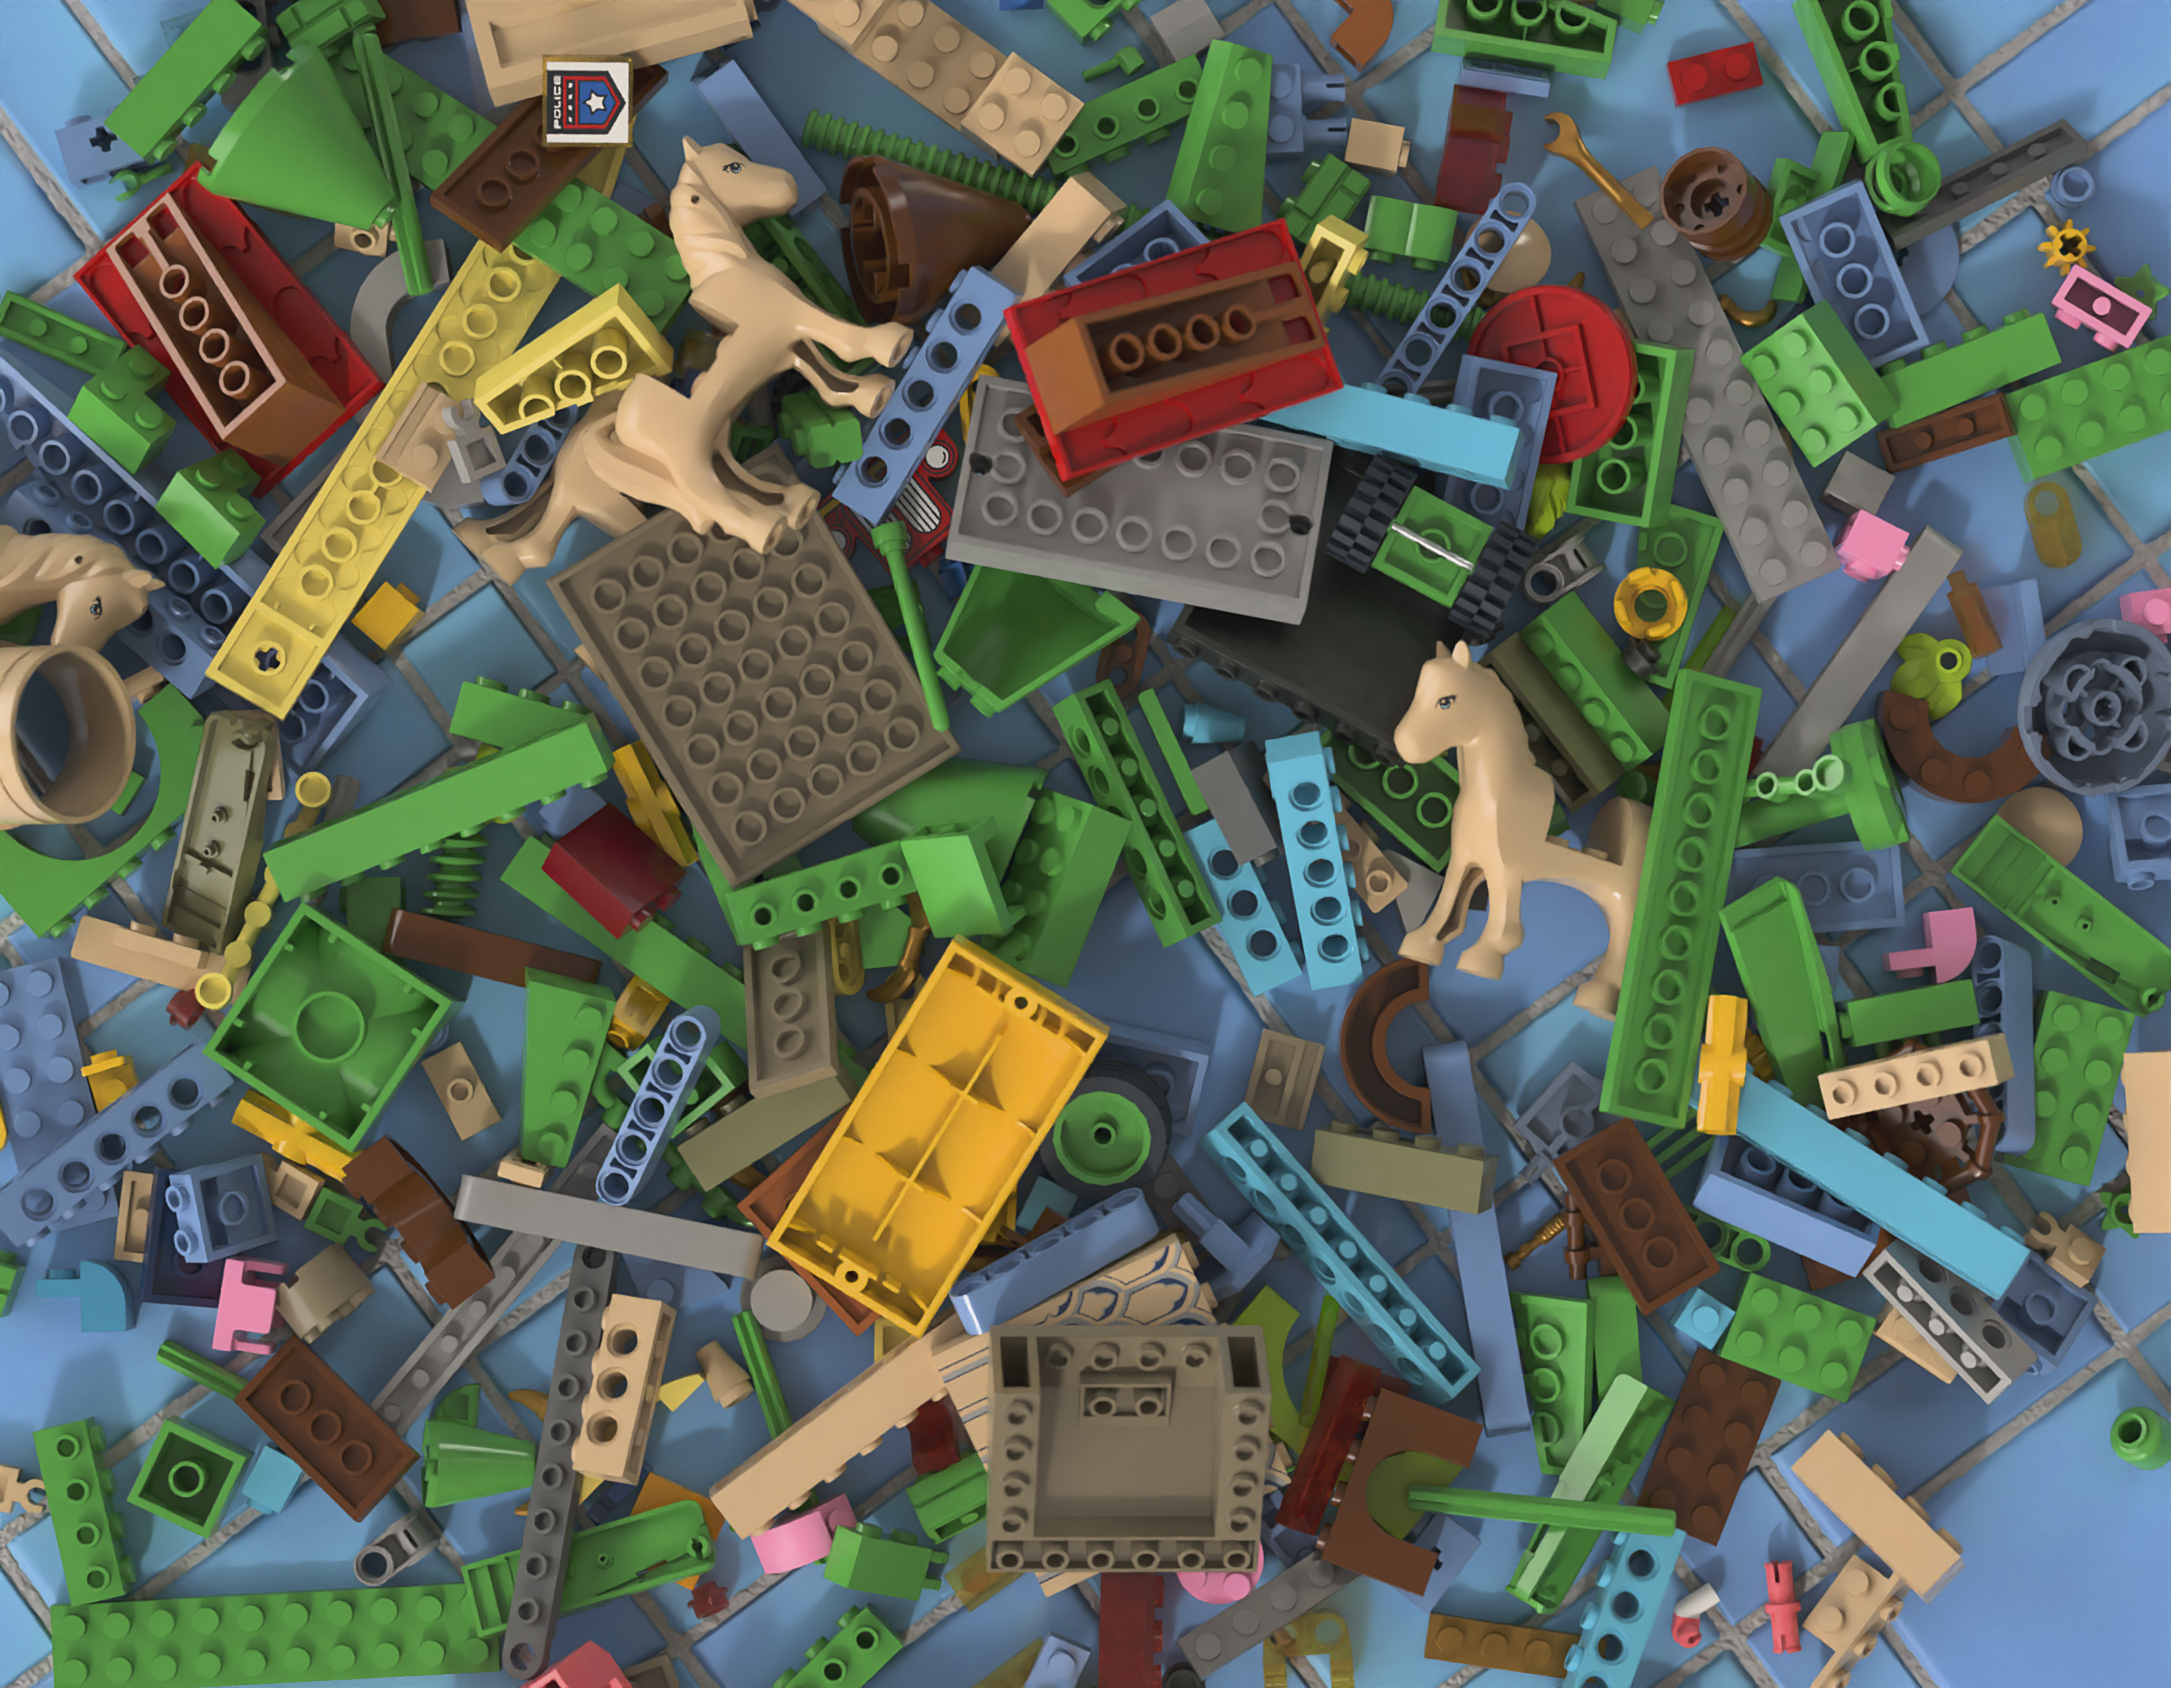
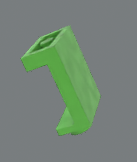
[899,816,1027,939]

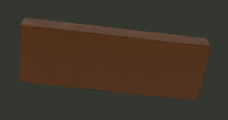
[1876,392,2018,475]

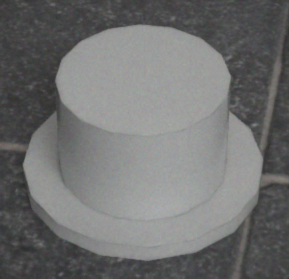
[739,1254,827,1343]

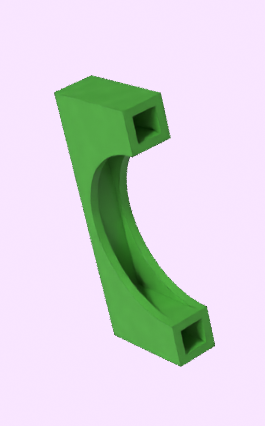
[0,683,208,939]

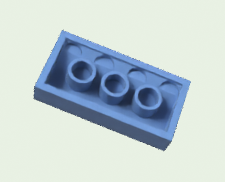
[1778,178,1930,369]
[1433,354,1558,543]
[1093,1018,1211,1137]

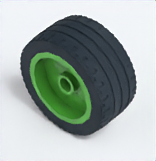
[1038,1058,1172,1201]

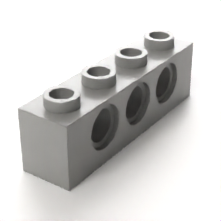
[1862,1238,2040,1405]

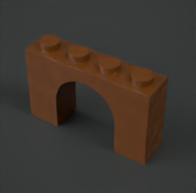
[1315,1388,1484,1597]

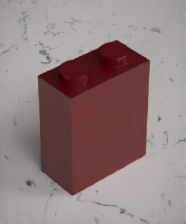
[541,802,688,940]

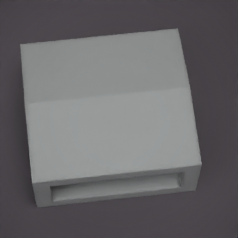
[1150,0,1225,63]
[1818,451,1895,516]

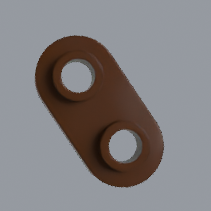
[1096,611,1151,699]

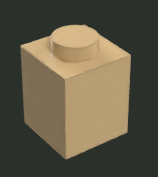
[1343,118,1411,178]

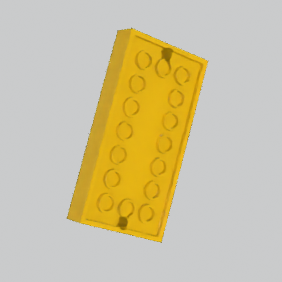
[766,933,1111,1339]

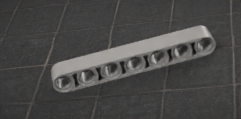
[1751,524,1964,788]
[453,1174,765,1280]

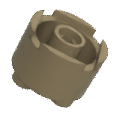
[275,1241,376,1346]

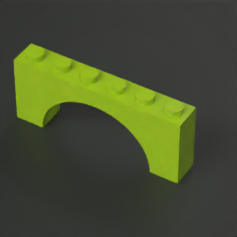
[1229,1282,1463,1540]

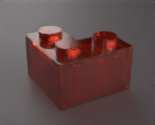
[1434,84,1513,216]

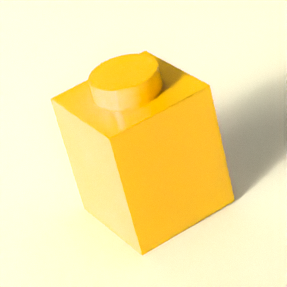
[351,581,425,653]

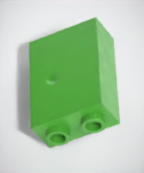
[1834,979,1980,1059]

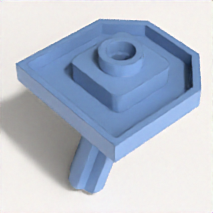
[1172,1193,1280,1301]

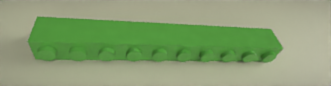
[499,833,876,1114]

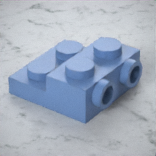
[2104,783,2171,890]
[166,1154,278,1263]
[1986,1247,2099,1377]

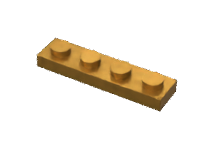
[1423,1612,1607,1684]

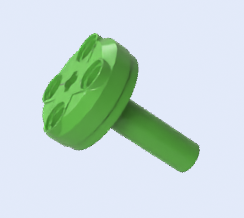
[1734,718,1911,852]

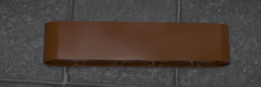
[381,907,603,988]

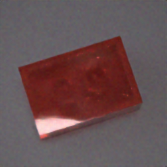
[1098,1572,1164,1688]

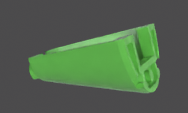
[933,564,1141,718]
[850,757,1050,886]

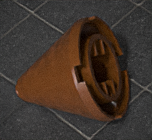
[839,154,1032,327]

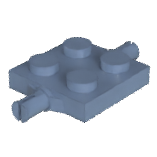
[1512,1060,1639,1186]

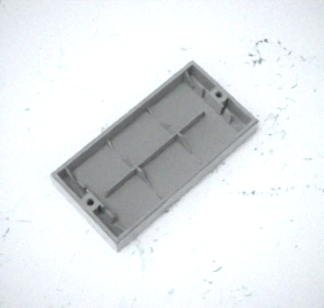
[945,374,1334,625]

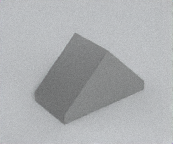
[1382,849,1445,936]

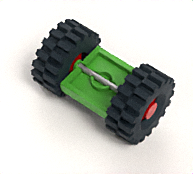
[1324,453,1541,640]

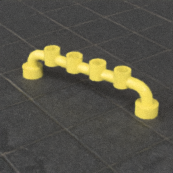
[195,772,333,1010]

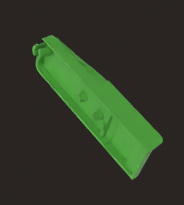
[1948,813,2171,1018]
[1718,876,1849,1109]
[1505,1374,1676,1614]
[461,1500,718,1640]

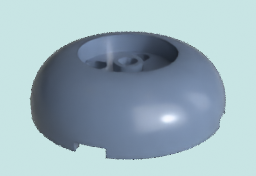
[2017,618,2171,797]

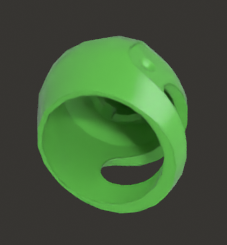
[1863,141,1942,217]

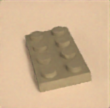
[742,920,839,1100]

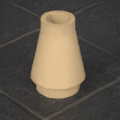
[695,1340,754,1410]

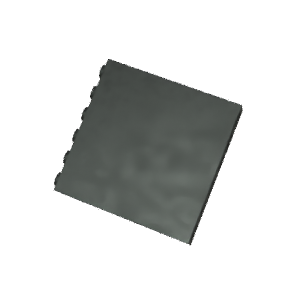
[1166,445,1527,769]

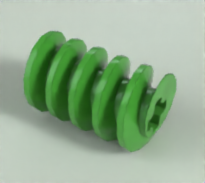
[419,832,490,920]

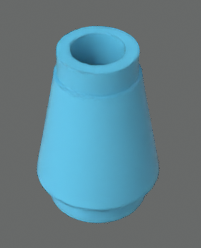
[1178,700,1245,744]

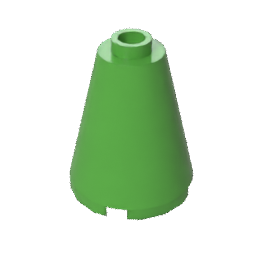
[421,1418,539,1508]

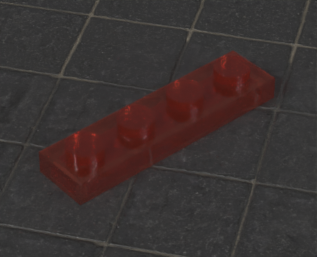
[1274,1354,1382,1536]

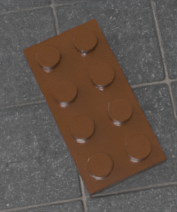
[1551,1117,1722,1316]
[233,1334,421,1523]
[1634,1347,1782,1546]

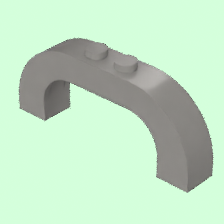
[350,238,489,509]

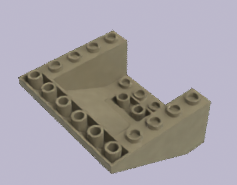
[986,1325,1272,1572]

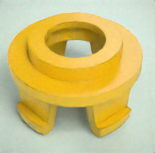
[1614,566,1688,641]

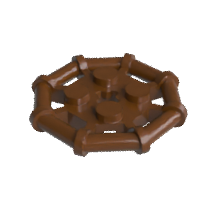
[1844,1039,2006,1197]

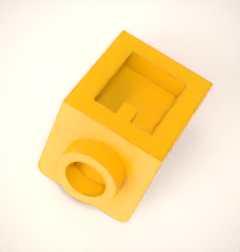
[606,974,671,1052]
[81,1049,139,1113]

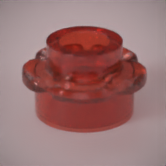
[166,988,205,1030]
[687,1581,730,1619]

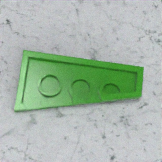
[1634,504,1724,691]
[1509,1290,1595,1476]

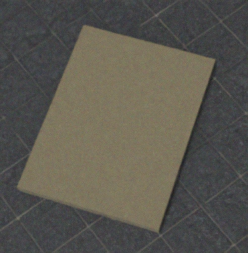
[545,442,962,890]

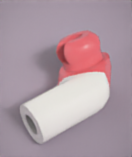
[1671,1583,1720,1648]

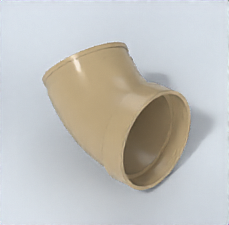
[0,640,136,831]

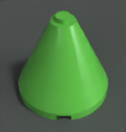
[197,41,398,231]

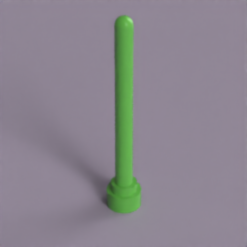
[870,521,950,732]

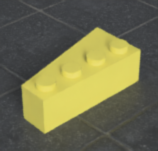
[473,283,674,435]

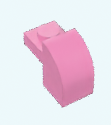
[1882,907,1977,983]
[750,1493,857,1574]

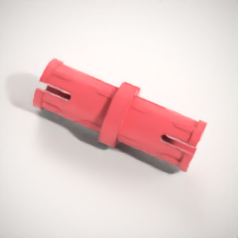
[1764,1560,1802,1654]

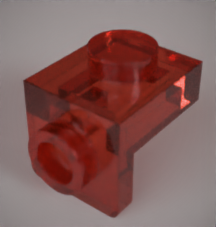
[906,1398,960,1475]

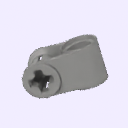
[1519,531,1607,607]
[354,1507,441,1586]

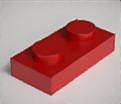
[1665,42,1764,108]

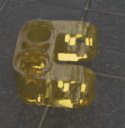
[1262,1608,1355,1688]

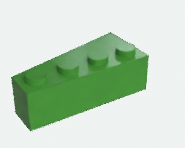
[1431,0,1617,80]
[1791,0,1913,168]
[1165,39,1273,233]
[519,966,616,1169]

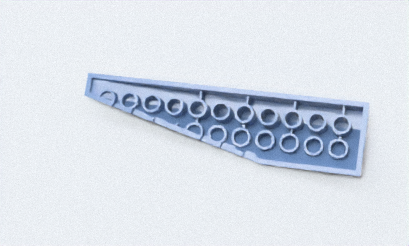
[0,346,394,783]

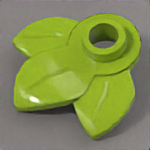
[1890,633,1973,720]

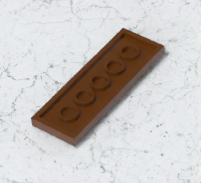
[430,64,669,253]

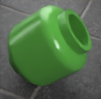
[2110,1407,2171,1470]

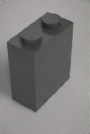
[1190,740,1286,867]

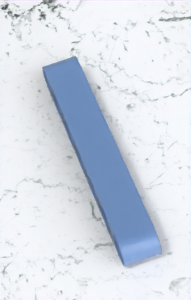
[1374,182,1536,394]

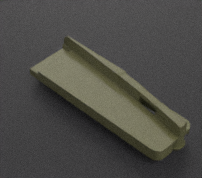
[161,709,276,956]

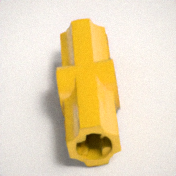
[612,739,700,868]
[1697,995,1748,1135]
[231,1088,365,1183]

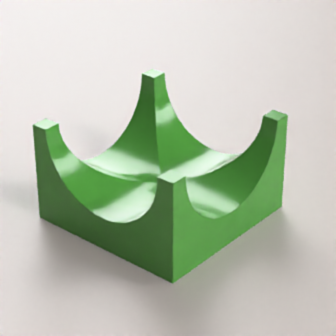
[202,902,466,1153]

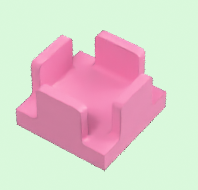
[212,1254,290,1355]

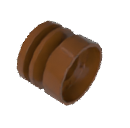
[1659,147,1774,262]

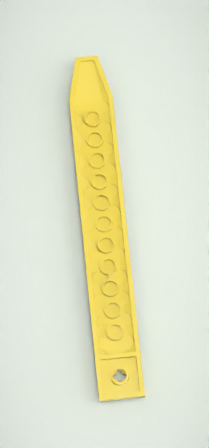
[205,114,637,722]

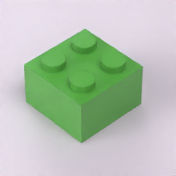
[126,1415,255,1539]

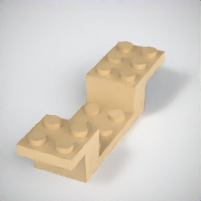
[786,0,1085,179]

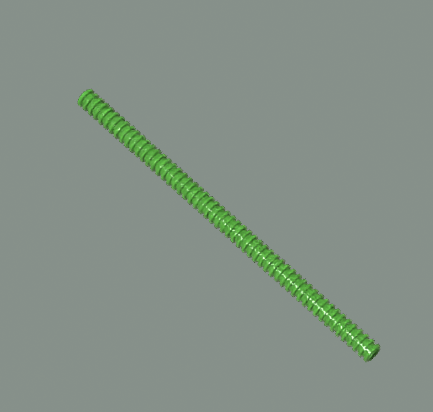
[801,109,1487,344]

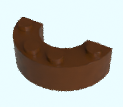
[1874,690,2053,805]
[1337,958,1431,1134]
[341,1135,495,1310]

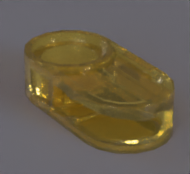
[2023,482,2082,569]

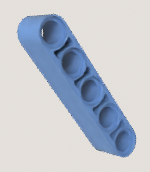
[1972,935,2036,1156]
[596,1005,721,1206]
[948,1188,1159,1335]

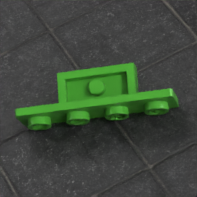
[1759,131,1855,303]

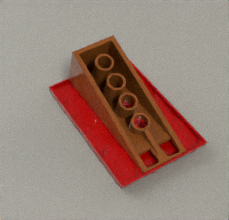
[73,160,387,500]
[1003,218,1344,482]

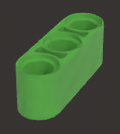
[1682,1203,1771,1272]
[1586,1275,1643,1407]

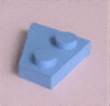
[622,1253,730,1310]

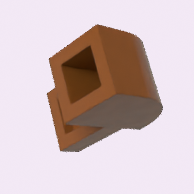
[1329,0,1393,73]

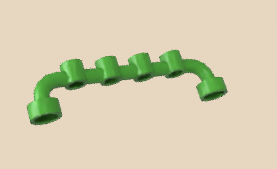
[1616,755,1853,806]
[591,1038,756,1228]

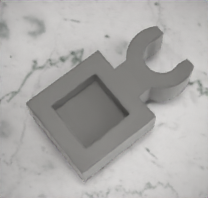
[442,398,507,484]

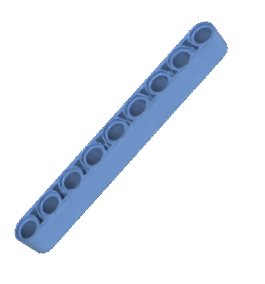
[1420,1039,1531,1438]

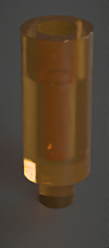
[1946,570,2004,660]

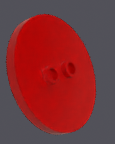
[1466,285,1638,465]

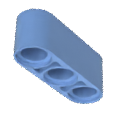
[480,403,579,506]

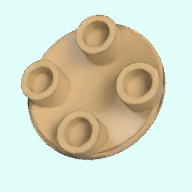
[1463,211,1551,298]
[1996,787,2083,867]

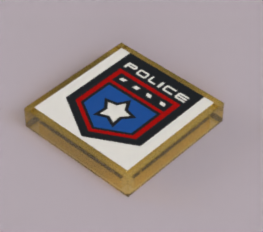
[542,54,633,147]

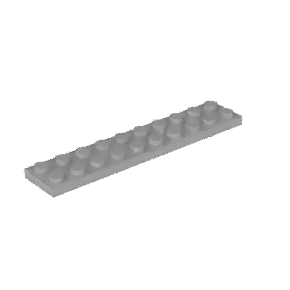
[1573,165,1842,605]

